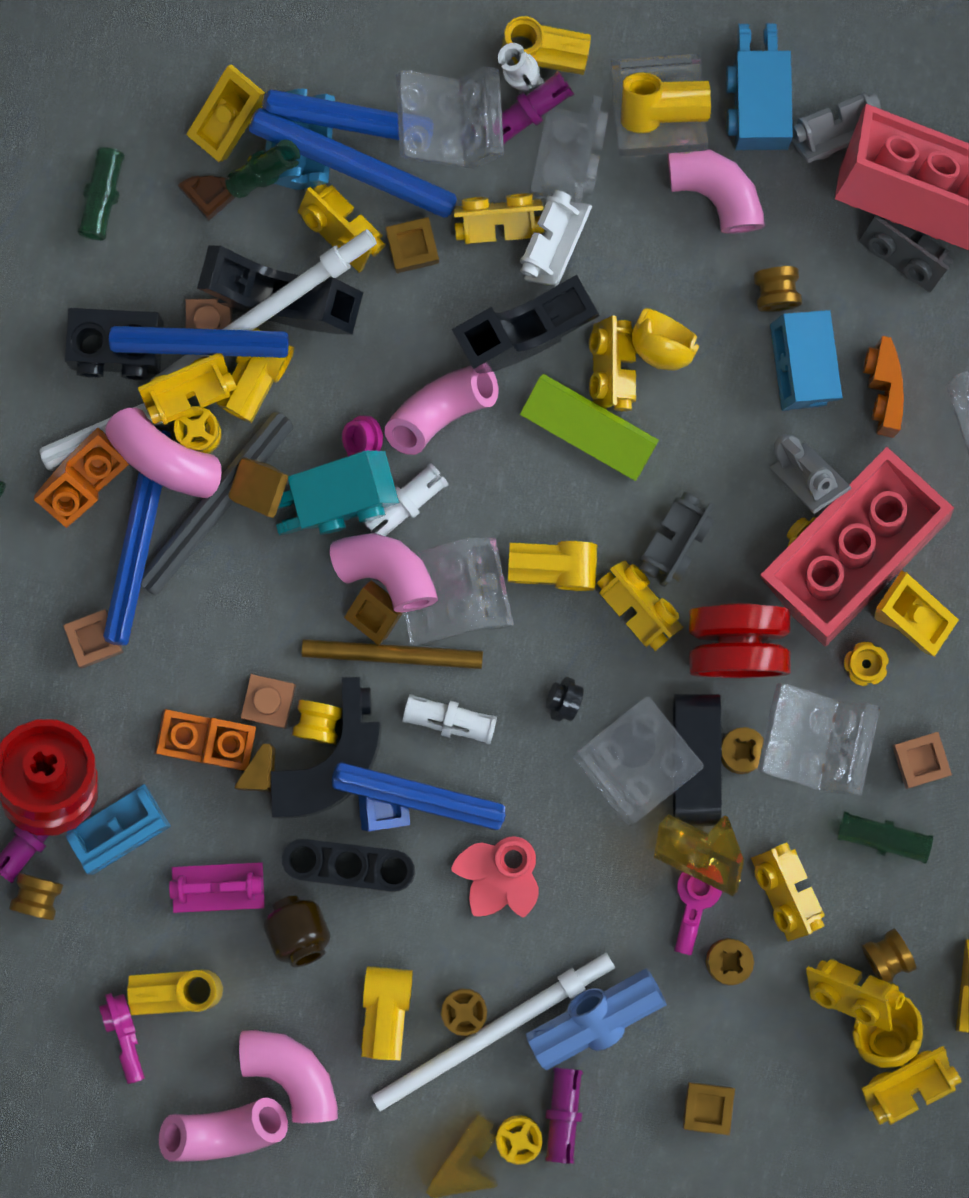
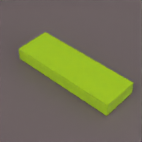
[520,374,659,481]

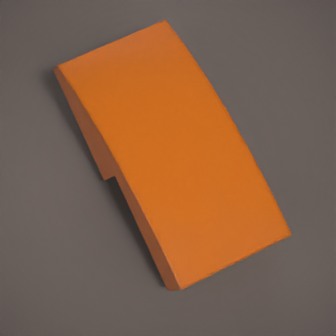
[863,336,904,438]
[34,427,129,528]
[155,709,256,771]

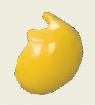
[632,308,699,371]
[853,997,923,1068]

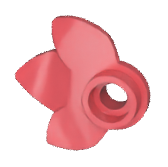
[451,836,539,917]

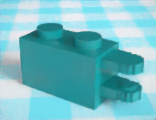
[276,450,399,535]

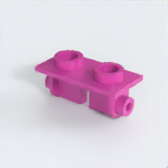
[169,863,265,913]

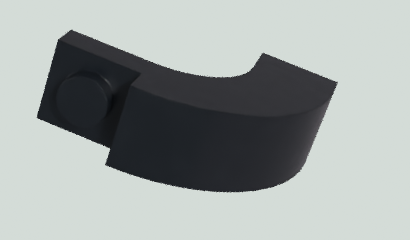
[197,245,364,335]
[452,275,599,373]
[271,677,382,819]

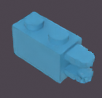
[726,23,793,150]

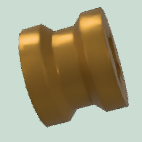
[754,266,802,312]
[721,727,767,774]
[9,873,63,920]
[862,929,917,983]
[705,938,754,985]
[441,988,487,1036]

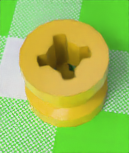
[174,406,222,454]
[292,700,343,745]
[496,1115,542,1165]

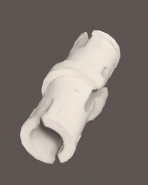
[498,43,544,94]
[363,463,449,536]
[402,694,497,745]

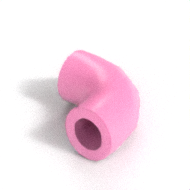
[667,147,765,234]
[384,365,499,455]
[105,408,222,498]
[330,533,438,612]
[239,1030,338,1123]
[159,1097,288,1162]

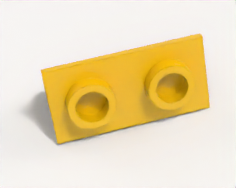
[297,184,386,273]
[453,193,544,244]
[589,316,636,411]
[137,353,237,425]
[596,560,684,651]
[751,842,825,941]
[806,959,905,1032]
[861,1046,962,1125]

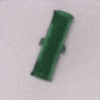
[225,140,300,198]
[77,147,125,241]
[837,811,934,864]

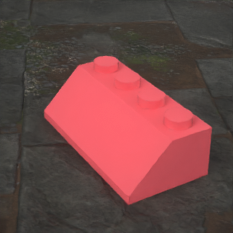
[835,104,969,250]
[760,447,954,647]

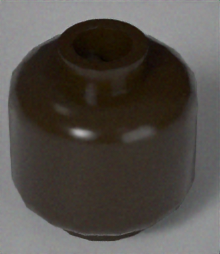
[264,895,330,968]

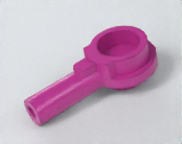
[342,415,383,456]
[674,864,723,956]
[99,993,145,1084]

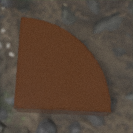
[178,176,242,221]

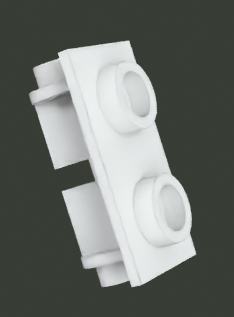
[520,190,592,287]

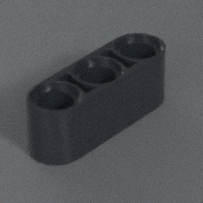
[673,694,722,826]
[282,839,416,892]

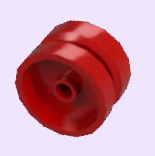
[689,603,791,678]
[0,719,99,836]

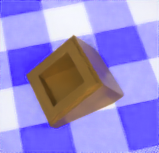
[228,458,288,518]
[234,744,276,792]

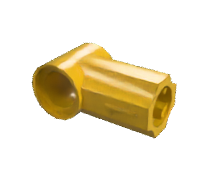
[501,16,591,75]
[621,72,711,133]
[217,328,294,424]
[508,541,598,591]
[361,966,413,1061]
[127,969,223,1016]

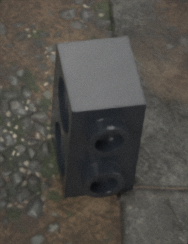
[65,308,164,380]

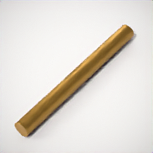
[302,639,483,669]

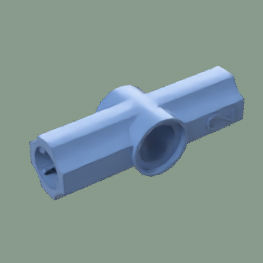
[526,968,667,1070]

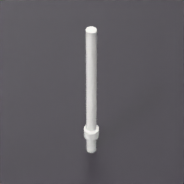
[151,229,377,380]
[371,952,616,1112]

